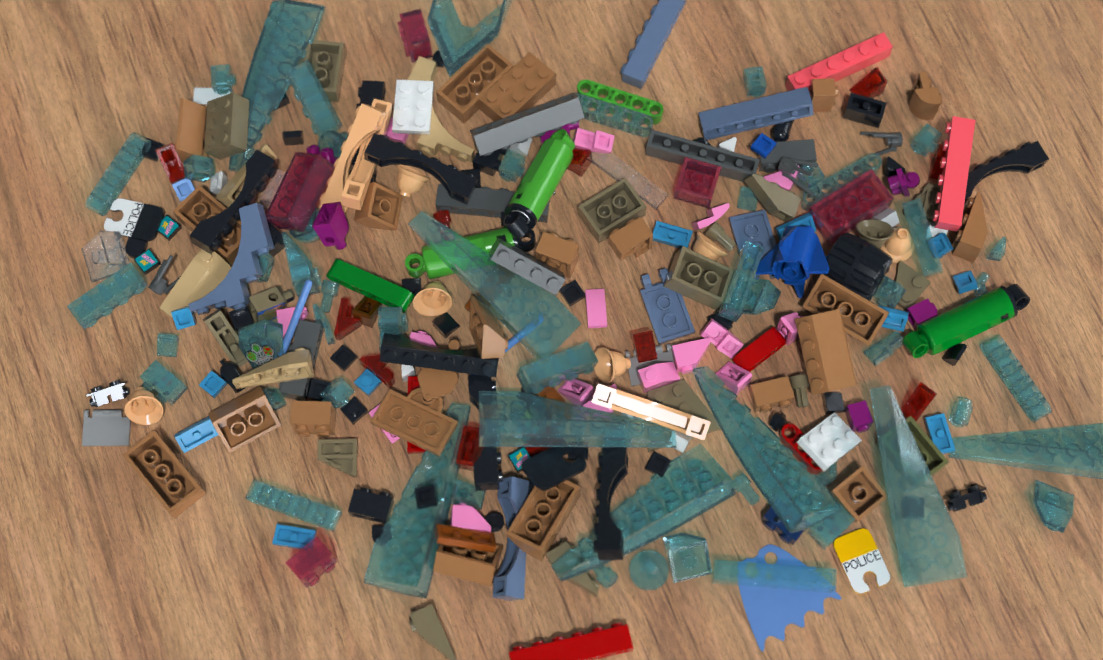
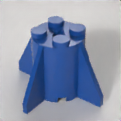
[754,226,829,298]

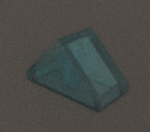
[450,479,486,510]

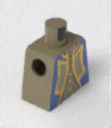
[249,287,294,328]

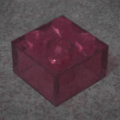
[397,9,432,63]
[674,157,721,209]
[285,537,337,588]

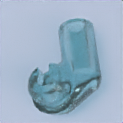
[974,272,990,297]
[817,462,837,486]

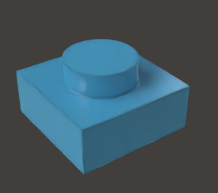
[927,233,954,259]
[953,270,978,294]
[171,306,196,330]
[354,369,382,397]
[199,370,227,399]

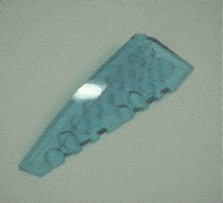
[229,0,325,171]
[692,366,843,533]
[479,391,677,448]
[551,444,736,582]

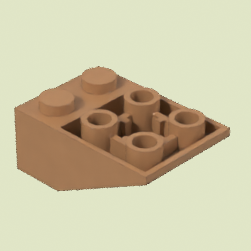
[952,192,988,263]

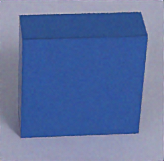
[750,133,777,159]

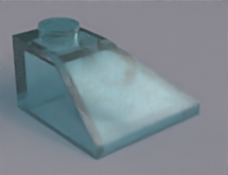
[728,279,781,315]
[1033,480,1074,533]
[663,533,712,583]

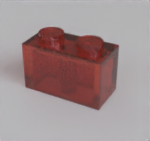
[455,425,487,471]

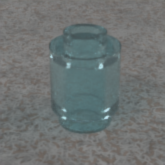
[949,397,973,428]

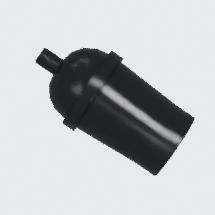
[771,120,794,142]
[220,359,245,393]

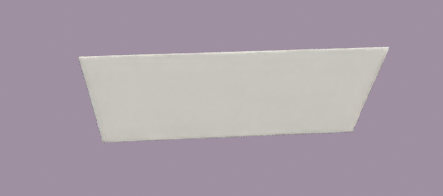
[193,88,231,104]

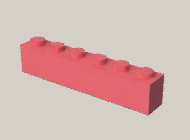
[785,32,893,91]
[933,116,975,232]

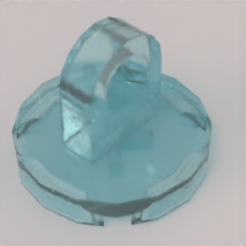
[318,130,349,165]
[629,550,669,591]

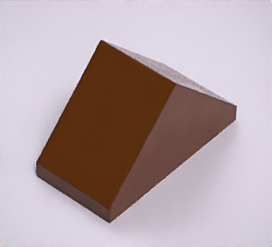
[352,296,383,328]

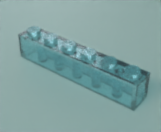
[712,560,837,592]

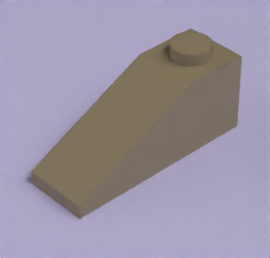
[203,309,249,368]
[408,604,456,660]

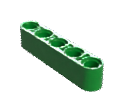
[326,259,415,313]

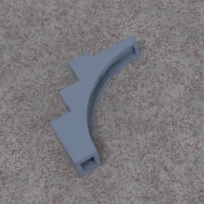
[188,203,275,315]

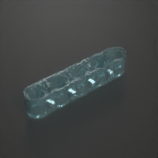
[575,93,653,137]
[85,132,151,216]
[801,153,882,211]
[980,334,1052,422]
[245,480,342,531]

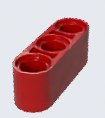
[732,327,787,372]
[779,424,822,474]

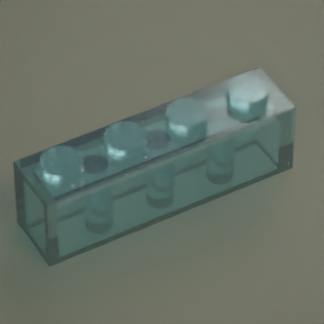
[285,59,342,138]
[902,198,944,278]
[718,241,765,322]
[67,262,148,329]
[517,342,598,395]

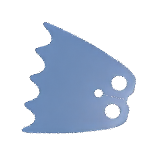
[737,545,841,652]

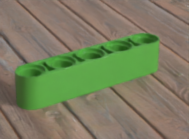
[577,79,663,124]

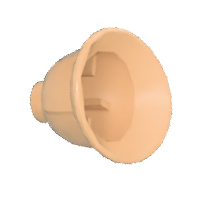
[396,165,430,197]
[880,227,915,263]
[692,232,728,261]
[413,281,452,316]
[593,347,631,383]
[124,387,163,425]

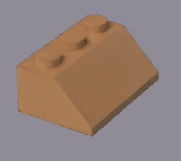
[175,98,209,165]
[469,296,508,359]
[208,386,281,453]
[433,543,504,586]

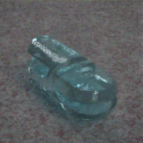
[863,332,904,367]

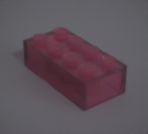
[266,152,334,232]
[808,169,894,245]

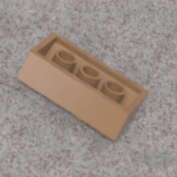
[802,274,890,346]
[795,309,857,395]
[506,480,580,561]

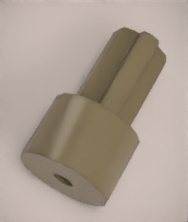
[705,222,736,251]
[790,374,809,408]

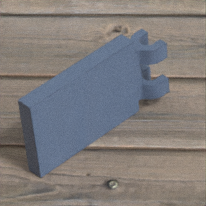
[729,210,776,283]
[640,268,695,345]

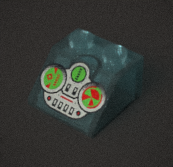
[238,319,284,369]

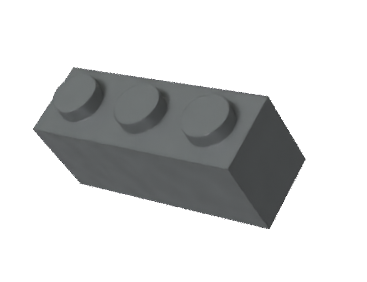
[757,139,817,173]

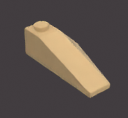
[215,144,278,208]
[159,249,232,319]
[233,348,314,389]

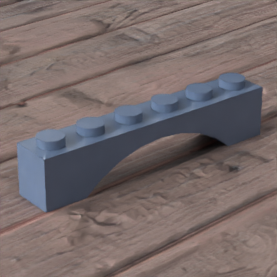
[493,476,529,601]

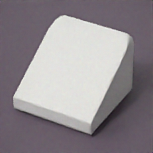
[401,364,416,382]

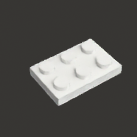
[392,80,434,135]
[797,412,862,471]

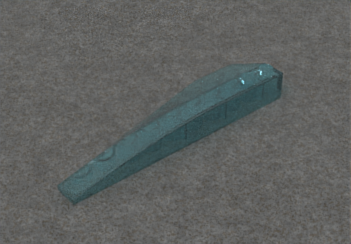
[408,211,581,363]
[870,385,968,587]
[364,403,471,599]
[949,423,1103,479]

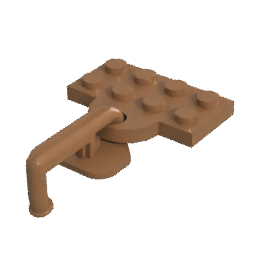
[370,339,461,457]

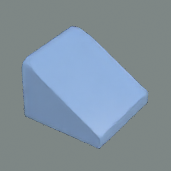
[172,176,195,201]

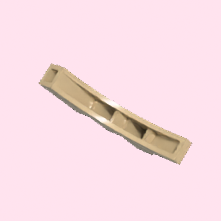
[408,56,475,163]

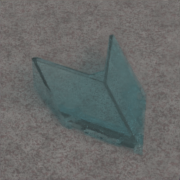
[427,0,512,77]

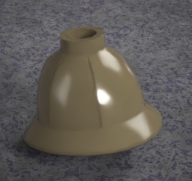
[856,219,894,248]

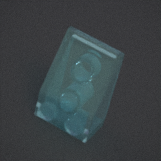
[282,232,322,298]

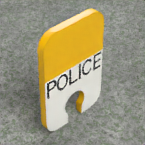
[833,528,890,594]

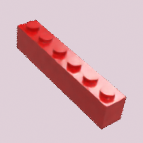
[508,622,634,660]

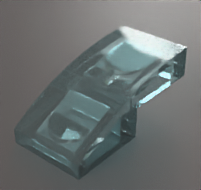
[312,304,336,345]

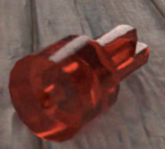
[433,210,453,241]

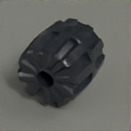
[820,233,893,301]

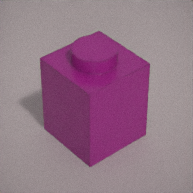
[906,298,938,330]
[845,400,873,433]

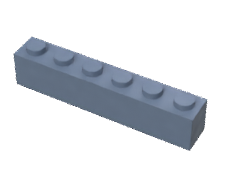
[620,0,686,90]
[699,87,814,140]

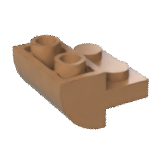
[908,71,942,120]

